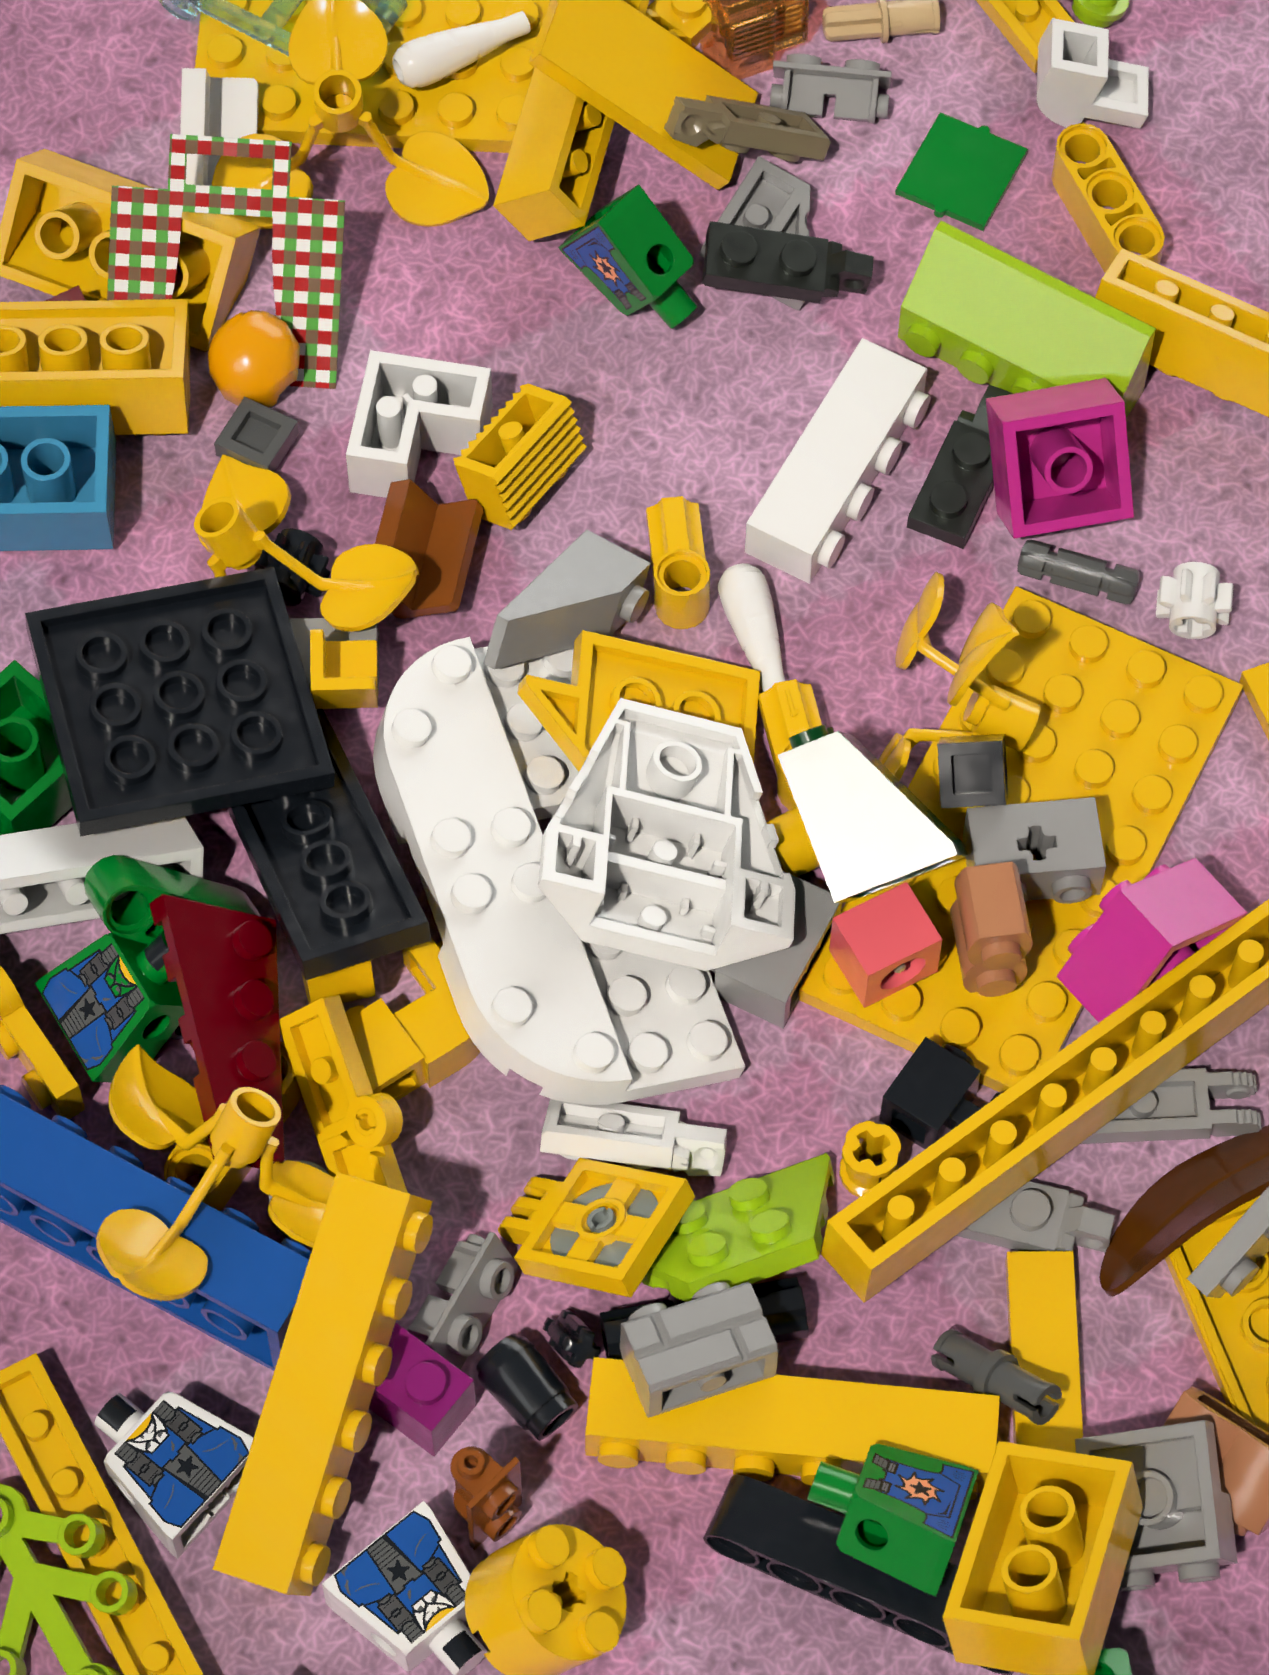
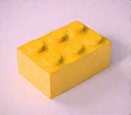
[943,1441,1143,1675]

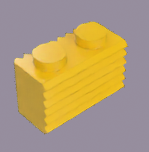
[453,384,587,530]

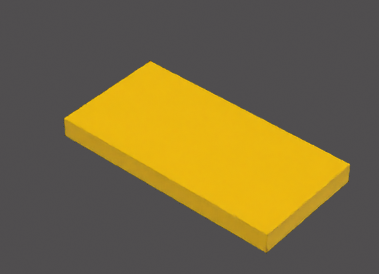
[529,0,758,190]
[1165,1195,1269,1432]

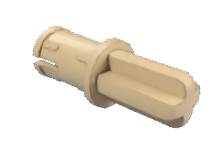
[822,0,940,43]

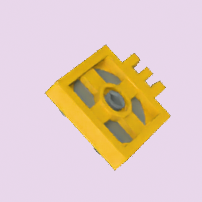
[498,1158,695,1298]

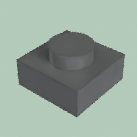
[214,397,299,472]

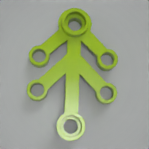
[0,1484,138,1675]

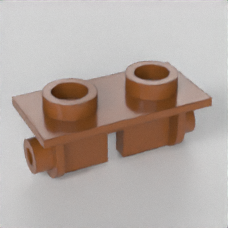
[450,1446,522,1550]

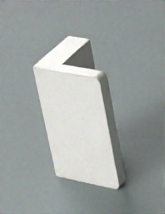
[180,68,259,186]

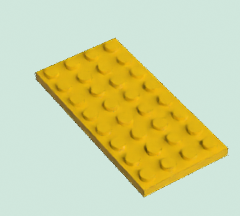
[799,586,1244,1093]

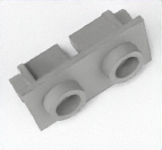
[770,54,891,123]
[407,1232,519,1370]

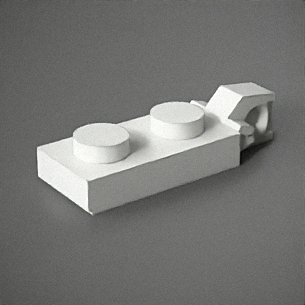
[540,1099,727,1176]

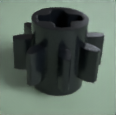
[253,528,331,606]

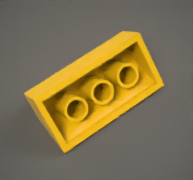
[0,149,261,352]
[0,299,190,435]

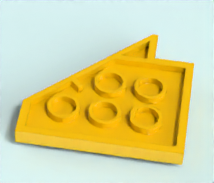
[518,630,760,771]

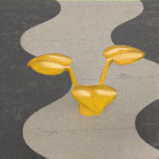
[211,0,489,230]
[194,455,419,632]
[878,572,1040,781]
[96,1044,334,1301]

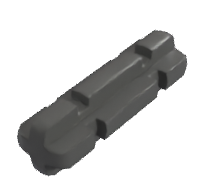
[1018,540,1140,604]

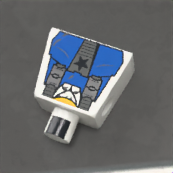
[94,1391,253,1559]
[322,1501,487,1675]

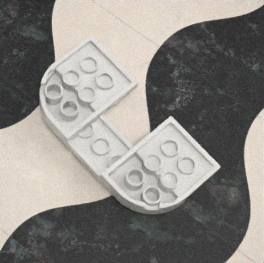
[373,637,746,1105]

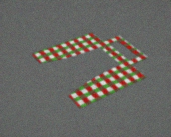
[107,134,345,389]

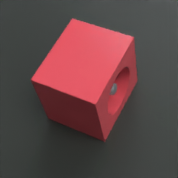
[829,882,943,1008]

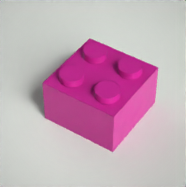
[986,378,1134,539]
[1056,858,1247,1022]

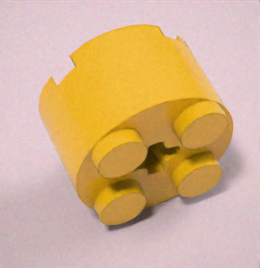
[465,1524,627,1675]

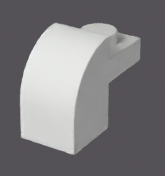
[1037,18,1149,129]

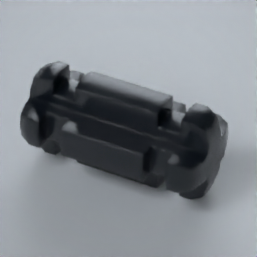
[543,1310,601,1368]

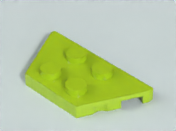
[641,1153,835,1302]

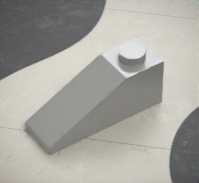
[483,529,651,669]

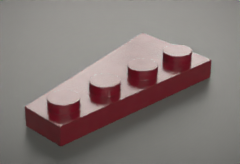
[149,894,285,1169]

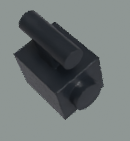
[879,1037,1002,1149]

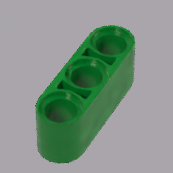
[84,855,261,944]

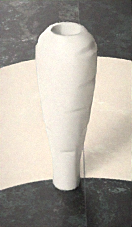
[392,11,531,88]
[718,563,785,692]

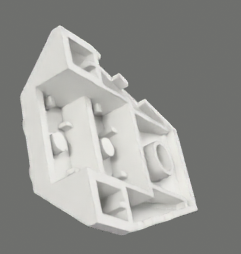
[538,698,796,971]

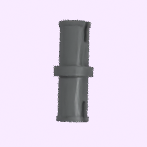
[931,1329,1062,1425]

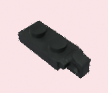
[702,221,874,303]
[907,384,1012,549]

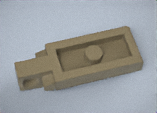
[664,95,831,162]

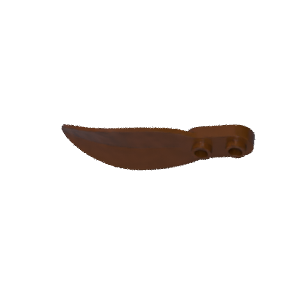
[1099,1125,1269,1297]

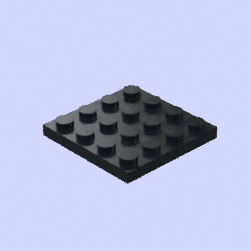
[25,567,335,837]

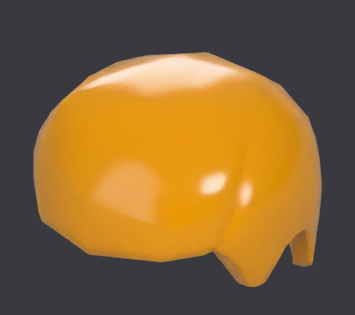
[208,310,300,408]

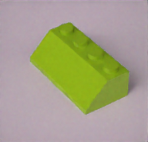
[898,220,1156,418]

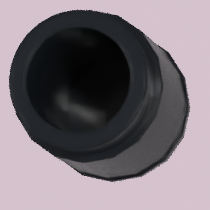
[476,1333,579,1441]

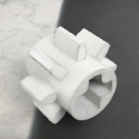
[1156,562,1234,639]

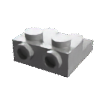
[1075,1420,1238,1591]

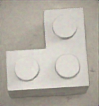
[346,350,493,498]

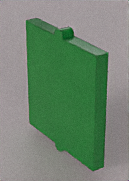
[895,112,1028,231]

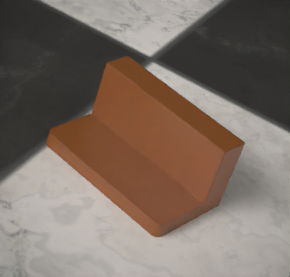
[375,479,484,619]

